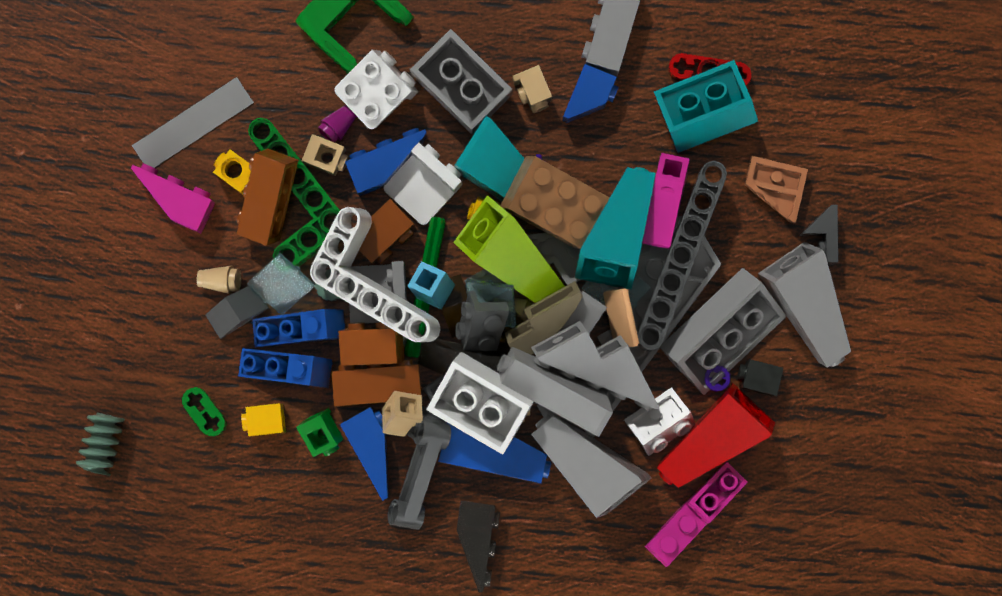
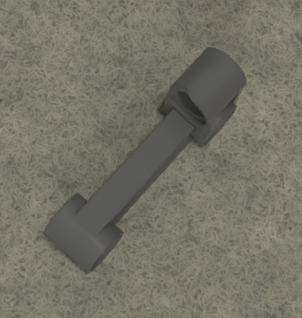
[387,406,451,530]

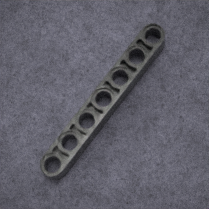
[637,161,727,351]

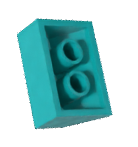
[654,60,759,153]

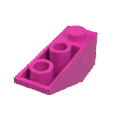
[642,153,690,249]
[131,163,215,234]

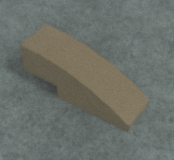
[505,281,583,355]

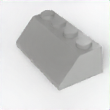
[660,268,787,395]

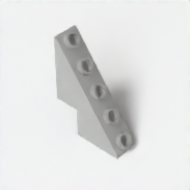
[531,321,659,410]

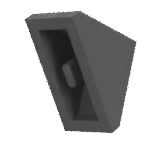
[205,284,269,339]

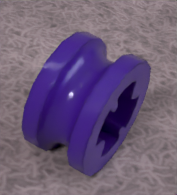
[704,365,730,392]

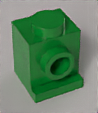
[296,407,344,457]

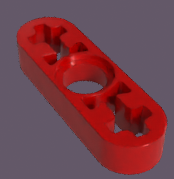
[668,53,751,86]

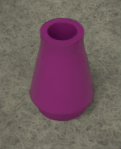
[317,104,357,143]

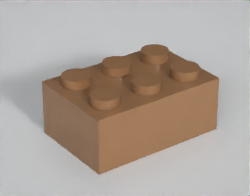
[500,156,610,249]

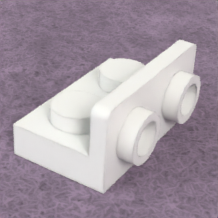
[624,387,695,456]

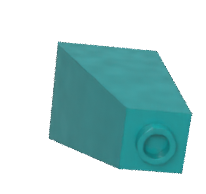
[455,116,524,201]
[575,167,656,290]

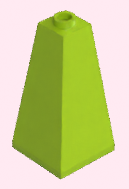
[453,195,565,303]

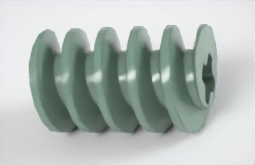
[76,413,125,476]

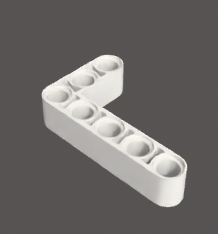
[310,207,440,342]

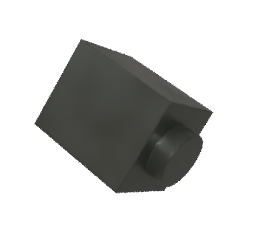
[737,359,784,397]

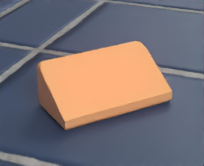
[603,287,639,347]

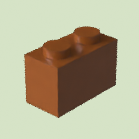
[359,199,415,265]
[338,322,405,366]

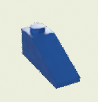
[340,407,389,501]

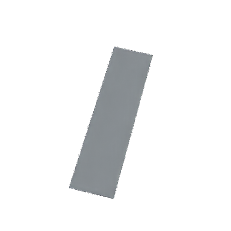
[132,77,254,168]

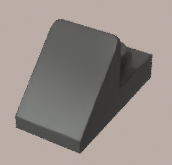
[799,205,838,265]

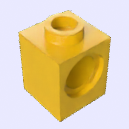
[213,150,251,195]
[241,403,286,436]

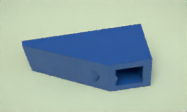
[345,128,428,197]
[252,309,345,347]
[238,348,333,388]

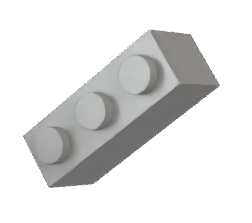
[581,0,640,77]

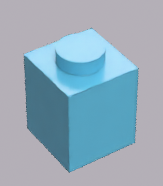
[407,261,455,310]

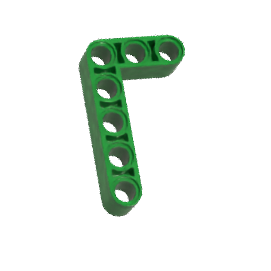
[248,118,340,272]

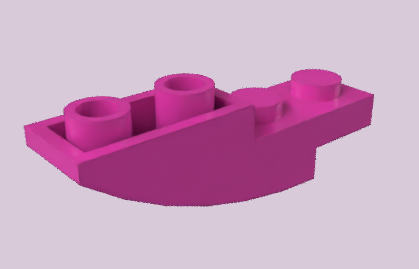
[645,462,747,567]

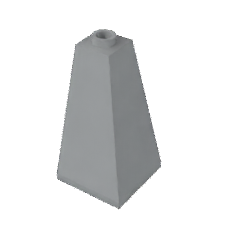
[758,242,851,368]
[531,415,652,518]

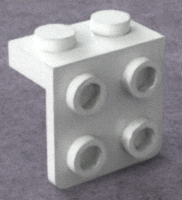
[335,49,419,129]
[384,142,462,225]

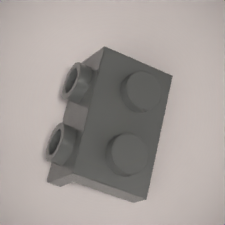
[456,291,509,351]

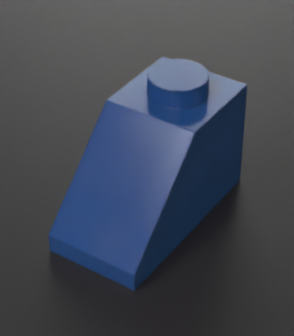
[562,64,619,123]

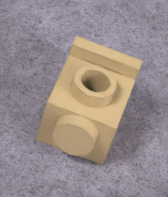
[512,65,552,113]
[302,134,349,176]
[382,391,423,437]

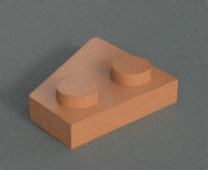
[745,156,808,224]

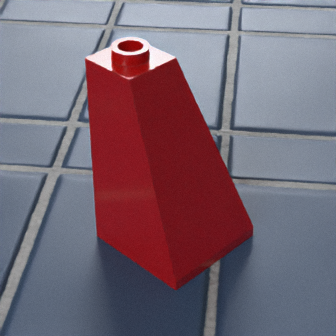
[657,383,775,488]

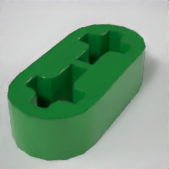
[182,387,227,436]

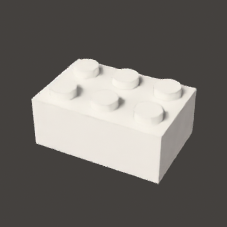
[426,352,534,455]

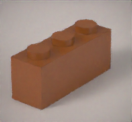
[237,149,299,246]
[332,360,422,407]

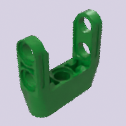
[296,0,414,74]

